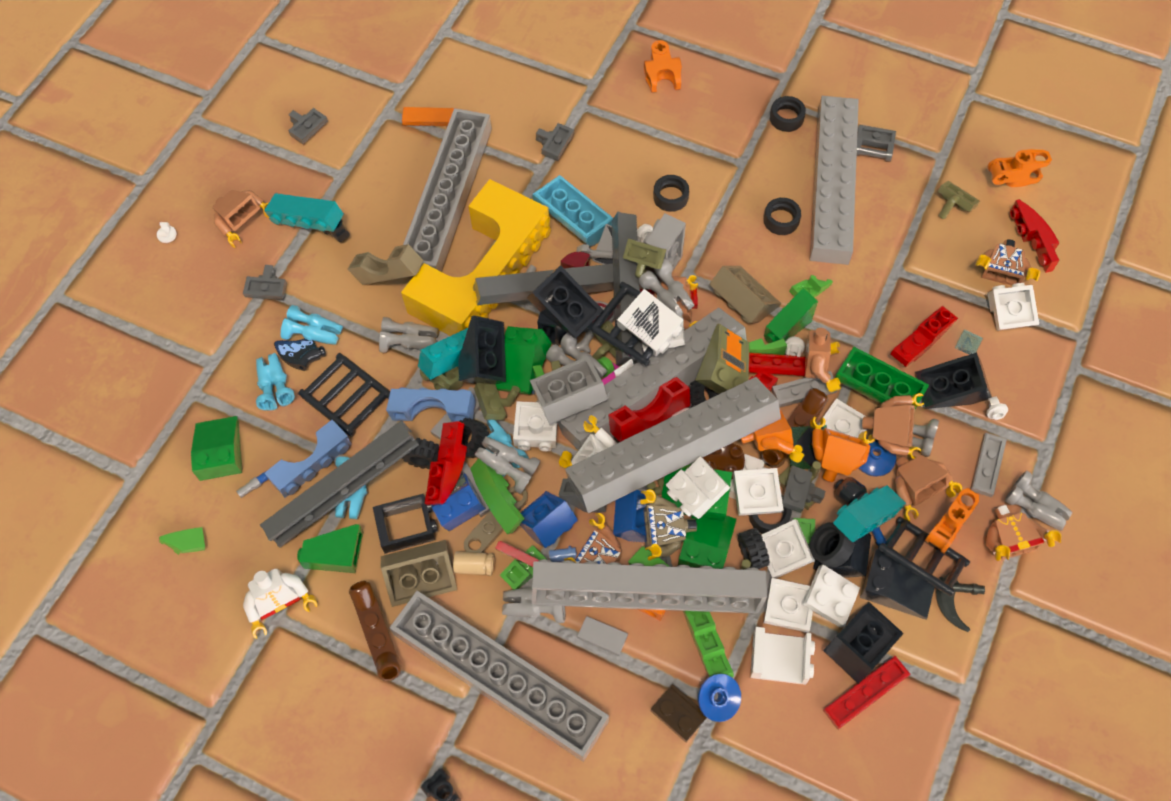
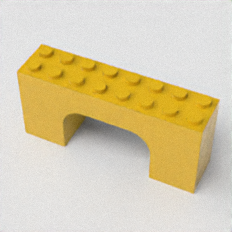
[401,179,551,336]

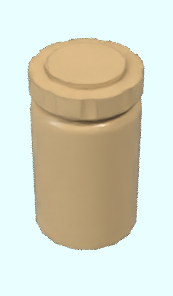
[453,551,495,576]

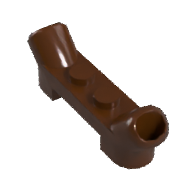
[761,388,828,468]
[349,581,401,681]

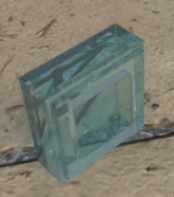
[955,329,983,355]

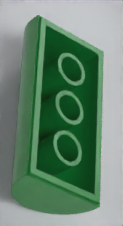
[835,347,929,410]

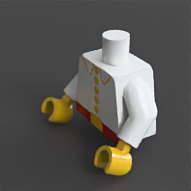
[559,415,617,468]
[243,569,317,639]

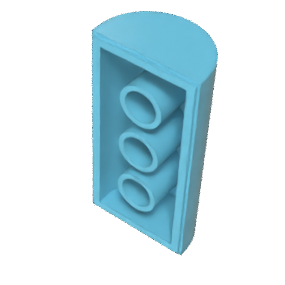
[532,175,613,246]

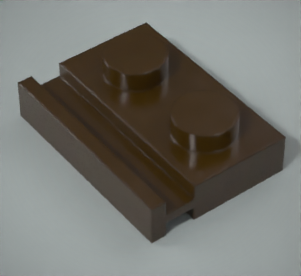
[650,684,707,743]

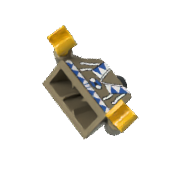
[640,489,697,560]

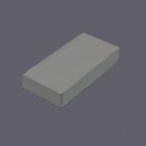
[577,616,628,656]

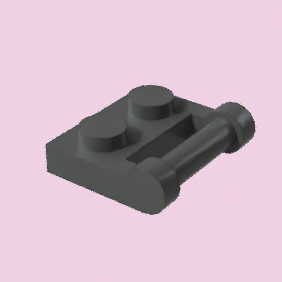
[857,125,896,162]

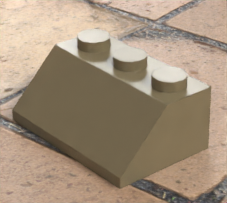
[709,266,781,323]
[381,540,457,607]

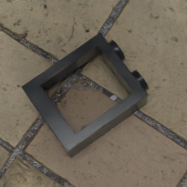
[372,493,438,554]

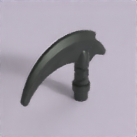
[936,571,985,632]

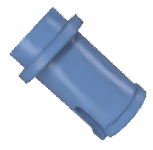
[549,546,577,563]

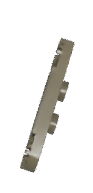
[464,486,528,553]

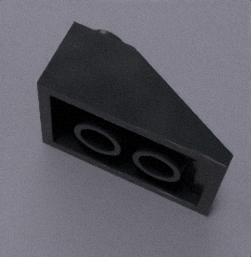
[527,265,603,339]
[458,315,506,385]
[915,352,992,409]
[860,549,935,620]
[823,602,904,684]

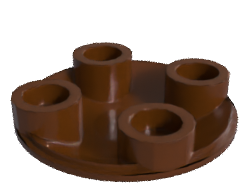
[702,443,745,479]

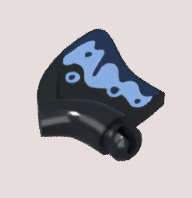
[274,338,326,371]

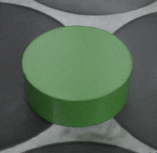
[597,357,614,378]

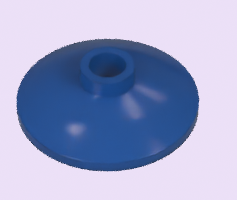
[858,438,896,477]
[698,674,741,722]

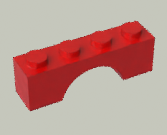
[608,377,690,442]

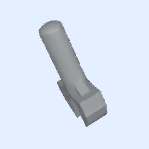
[576,244,613,259]

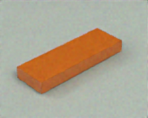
[402,107,457,126]

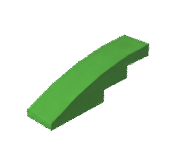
[470,458,525,534]
[683,611,734,678]

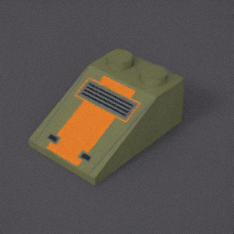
[695,324,749,394]

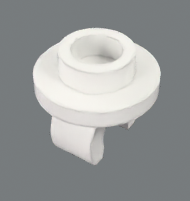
[157,222,177,243]
[637,224,653,242]
[785,337,805,357]
[986,396,1008,420]

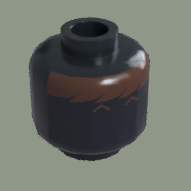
[834,477,867,506]

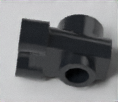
[322,219,350,243]
[420,768,461,801]

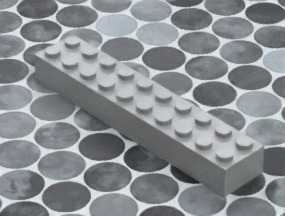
[810,96,859,265]
[403,108,492,271]
[557,308,747,451]
[565,377,781,513]
[532,559,767,614]
[390,591,609,762]

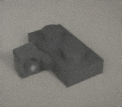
[288,108,328,144]
[536,123,574,161]
[243,265,287,300]
[782,465,826,513]

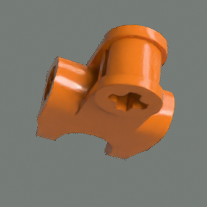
[644,40,682,92]
[987,149,1052,187]
[925,488,979,554]

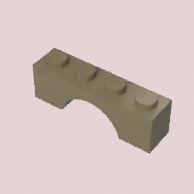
[348,244,424,285]

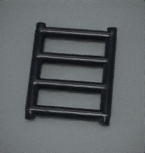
[587,282,683,367]
[298,353,390,437]
[878,516,970,596]

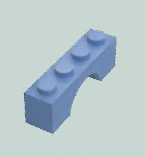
[386,387,476,422]
[264,420,352,498]

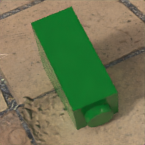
[764,288,818,343]
[297,524,364,574]

